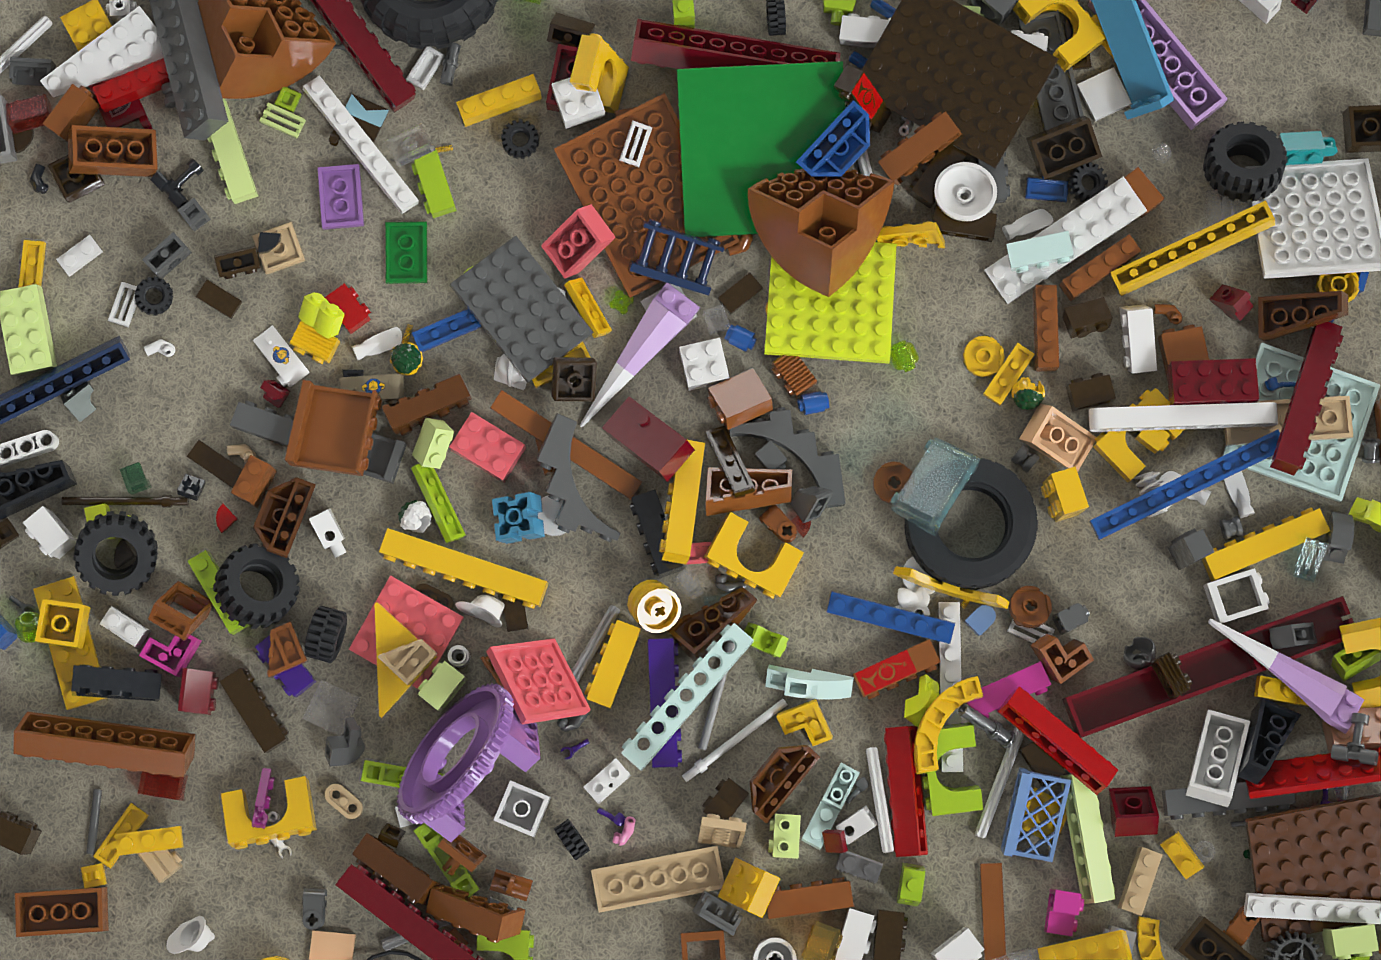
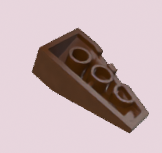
[667,587,757,662]

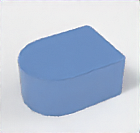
[964,605,996,636]

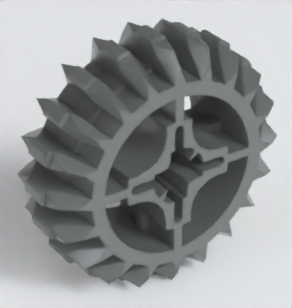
[1264,931,1323,960]

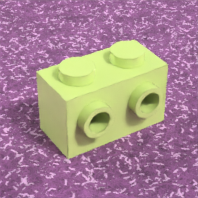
[412,418,454,469]
[768,814,801,859]

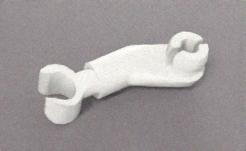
[266,811,292,859]

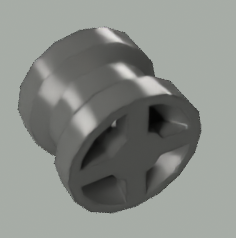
[1220,516,1243,540]

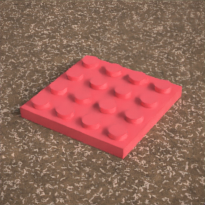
[348,576,464,689]
[486,638,591,725]

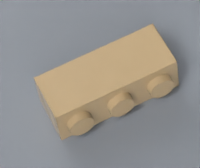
[1117,847,1163,916]

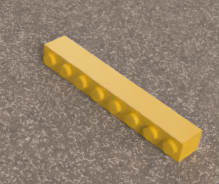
[1110,200,1275,296]
[379,528,549,609]

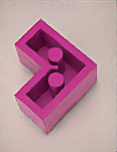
[139,635,202,678]
[1044,889,1084,936]

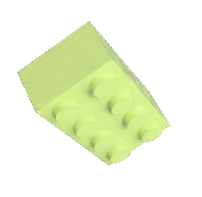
[0,284,57,376]

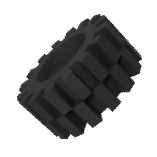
[766,0,786,36]
[501,119,539,159]
[1067,163,1108,202]
[135,276,173,316]
[554,819,590,860]

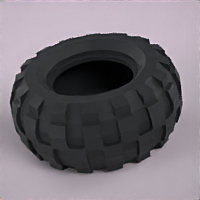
[361,0,499,49]

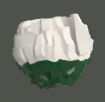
[398,500,432,533]

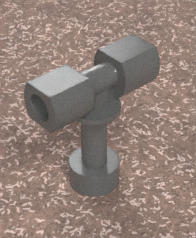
[1331,713,1378,765]

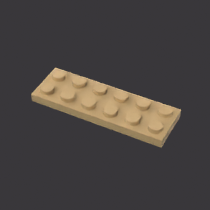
[1224,396,1354,446]
[698,814,747,849]
[591,846,724,913]

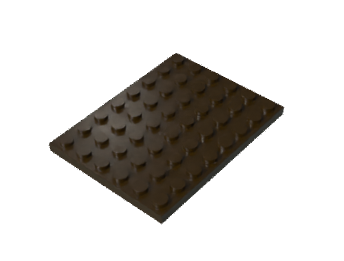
[861,0,1059,169]

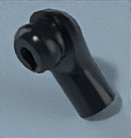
[30,164,49,194]

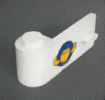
[253,325,310,387]

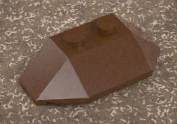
[253,477,316,558]
[750,745,820,824]

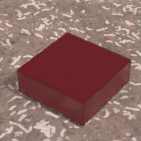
[822,829,848,853]

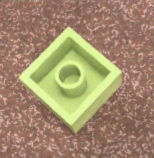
[418,661,468,712]
[1322,923,1379,960]

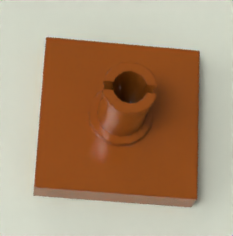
[438,835,487,875]

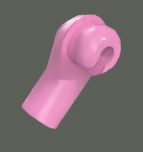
[612,816,636,846]

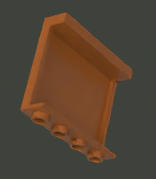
[285,380,382,476]

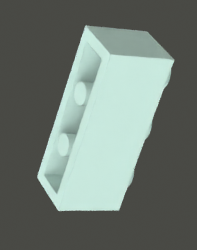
[1006,231,1074,273]

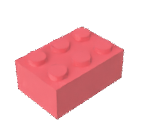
[541,204,616,278]
[449,412,526,483]

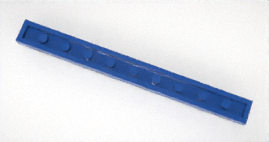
[1089,429,1280,540]

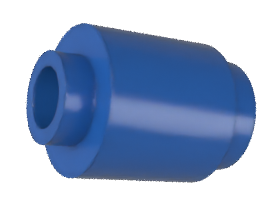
[725,324,757,352]
[797,391,829,415]

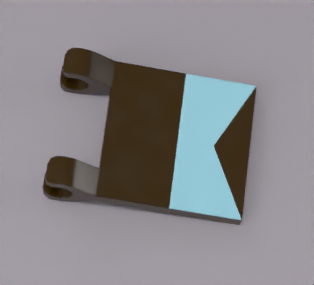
[329,94,389,146]

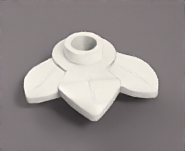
[895,586,930,616]

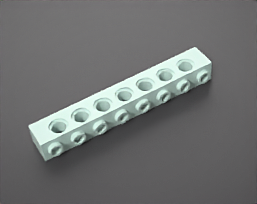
[621,623,754,771]

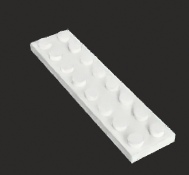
[984,176,1147,305]

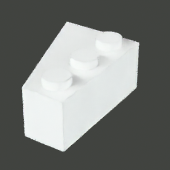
[1119,304,1157,373]

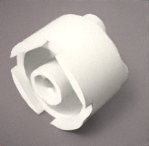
[753,937,797,960]

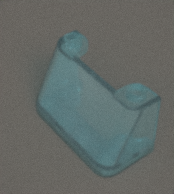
[890,437,981,536]

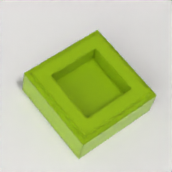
[274,87,302,113]

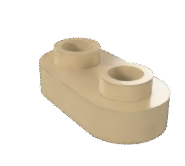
[325,784,363,819]

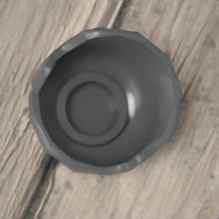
[1123,637,1156,670]

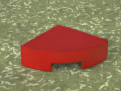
[216,504,238,533]

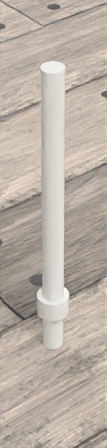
[682,698,788,782]

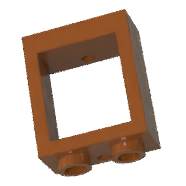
[148,581,213,641]
[681,930,726,960]

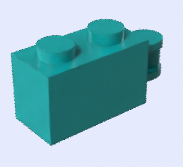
[1279,131,1338,165]

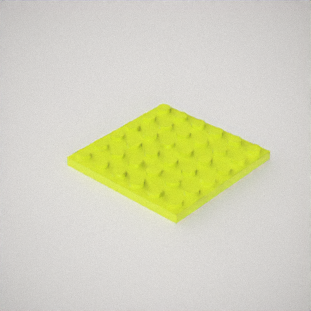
[764,242,897,364]

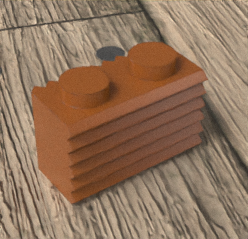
[771,355,817,398]

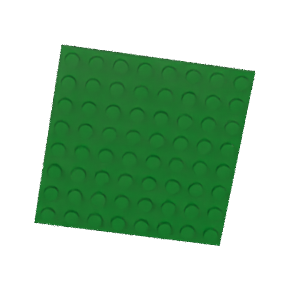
[677,61,845,237]

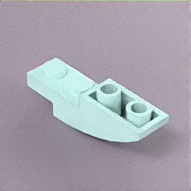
[765,665,854,699]
[801,763,860,850]

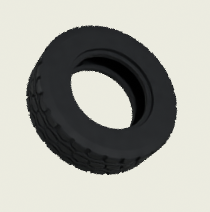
[904,457,1038,590]

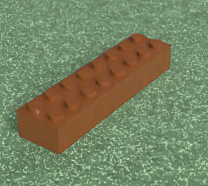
[13,711,196,777]

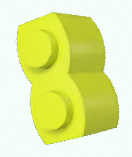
[298,292,344,339]

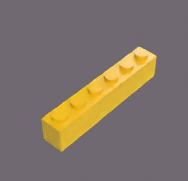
[659,440,705,565]
[1201,507,1330,582]

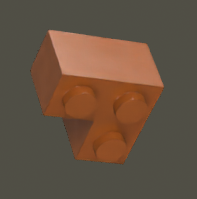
[1030,634,1094,684]

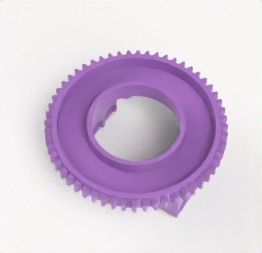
[396,683,540,842]

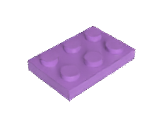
[318,164,364,230]

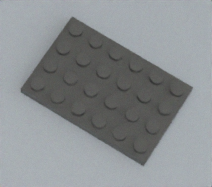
[450,236,593,383]

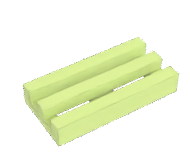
[259,102,306,139]

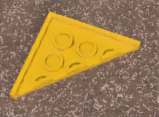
[374,602,437,718]

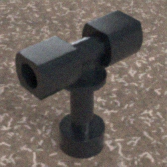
[150,158,204,209]

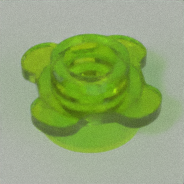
[609,290,634,314]

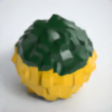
[390,342,423,376]
[1011,377,1045,410]

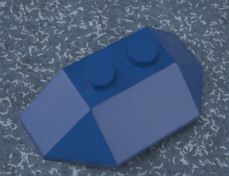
[796,100,870,177]

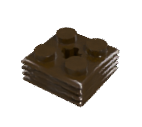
[48,155,105,203]
[551,357,597,401]
[1150,652,1192,698]

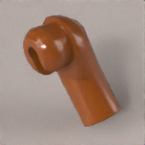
[727,234,753,256]
[1154,304,1182,325]

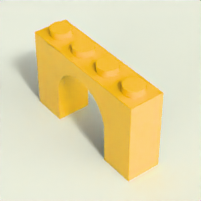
[1013,0,1106,72]
[570,33,629,113]
[1093,388,1185,483]
[704,512,804,599]
[1339,618,1381,708]
[221,776,317,849]

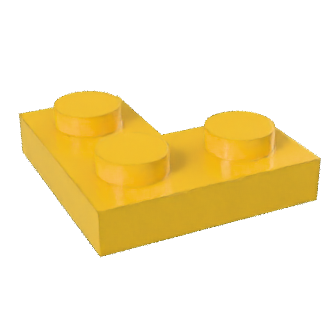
[776,699,833,746]

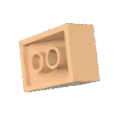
[1019,403,1096,472]

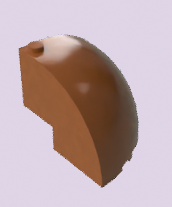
[198,0,336,99]
[748,169,895,297]

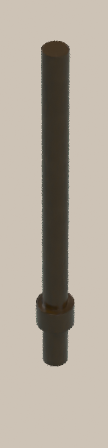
[61,495,189,508]

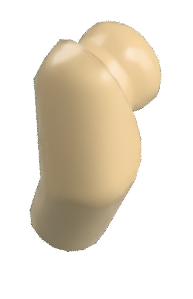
[227,444,256,463]

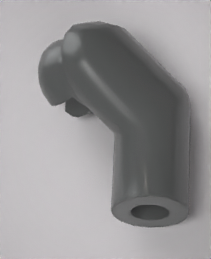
[714,574,746,593]
[557,713,589,732]

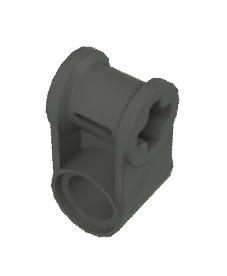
[302,888,327,930]

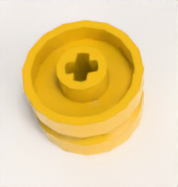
[627,580,681,633]

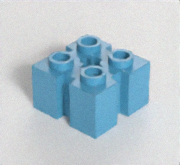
[492,492,545,544]

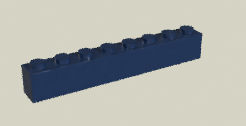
[0,335,130,425]

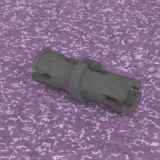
[440,43,461,86]

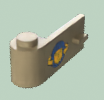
[340,374,404,406]

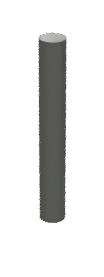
[86,789,102,854]

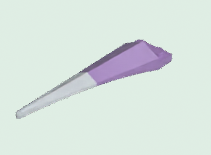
[580,283,700,427]
[1208,619,1365,734]

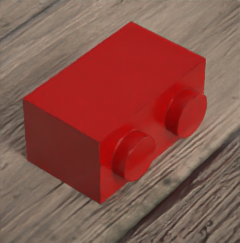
[324,283,371,334]

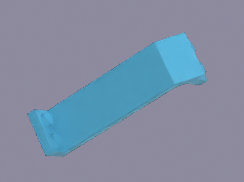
[1091,0,1174,120]

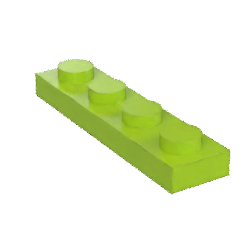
[411,464,466,543]

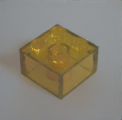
[800,920,843,960]

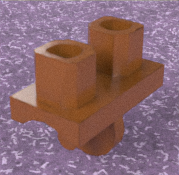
[489,869,533,901]

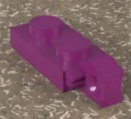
[252,768,275,829]

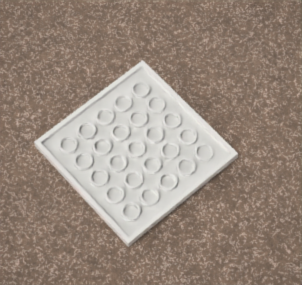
[1245,158,1381,279]

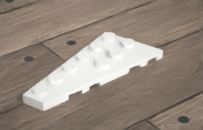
[40,6,164,97]

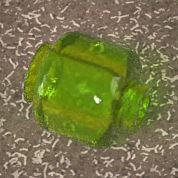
[890,340,919,372]
[15,611,39,643]

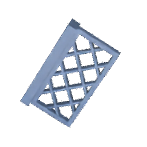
[1001,767,1071,862]

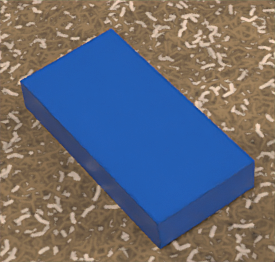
[1025,177,1068,202]

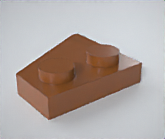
[267,622,308,678]

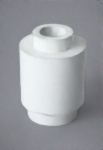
[448,645,471,668]

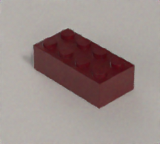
[1167,358,1259,405]

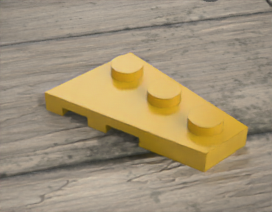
[877,221,945,248]

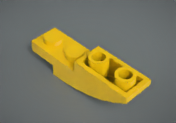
[1254,675,1310,707]

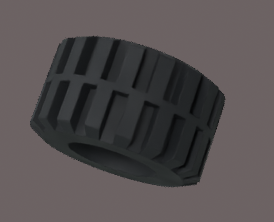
[304,605,347,663]

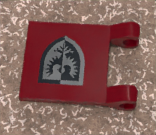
[96,99,152,129]

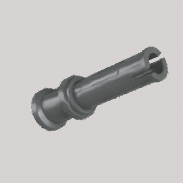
[958,703,1015,748]

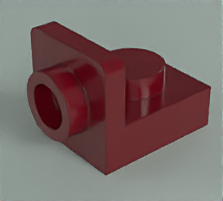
[260,380,291,408]

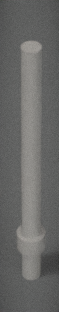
[698,627,740,750]

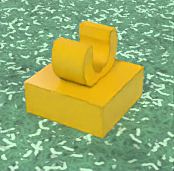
[81,863,107,889]

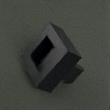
[177,474,205,501]

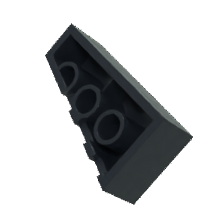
[0,460,77,520]
[629,489,683,578]
[71,665,162,701]
[1237,698,1301,784]

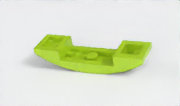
[360,760,445,788]
[414,823,480,897]

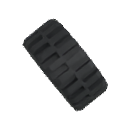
[1203,121,1287,202]
[74,511,158,596]
[213,543,300,629]

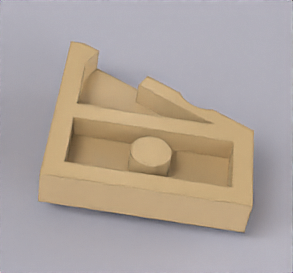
[378,639,438,685]

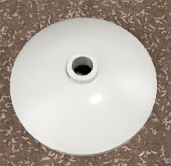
[934,162,997,221]

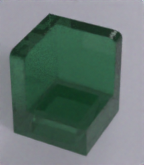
[120,462,152,495]

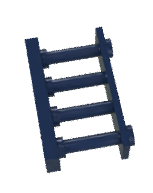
[628,219,724,296]

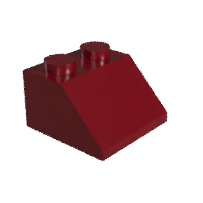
[178,668,219,715]
[1109,786,1159,837]

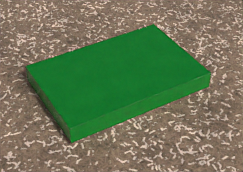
[385,221,428,284]

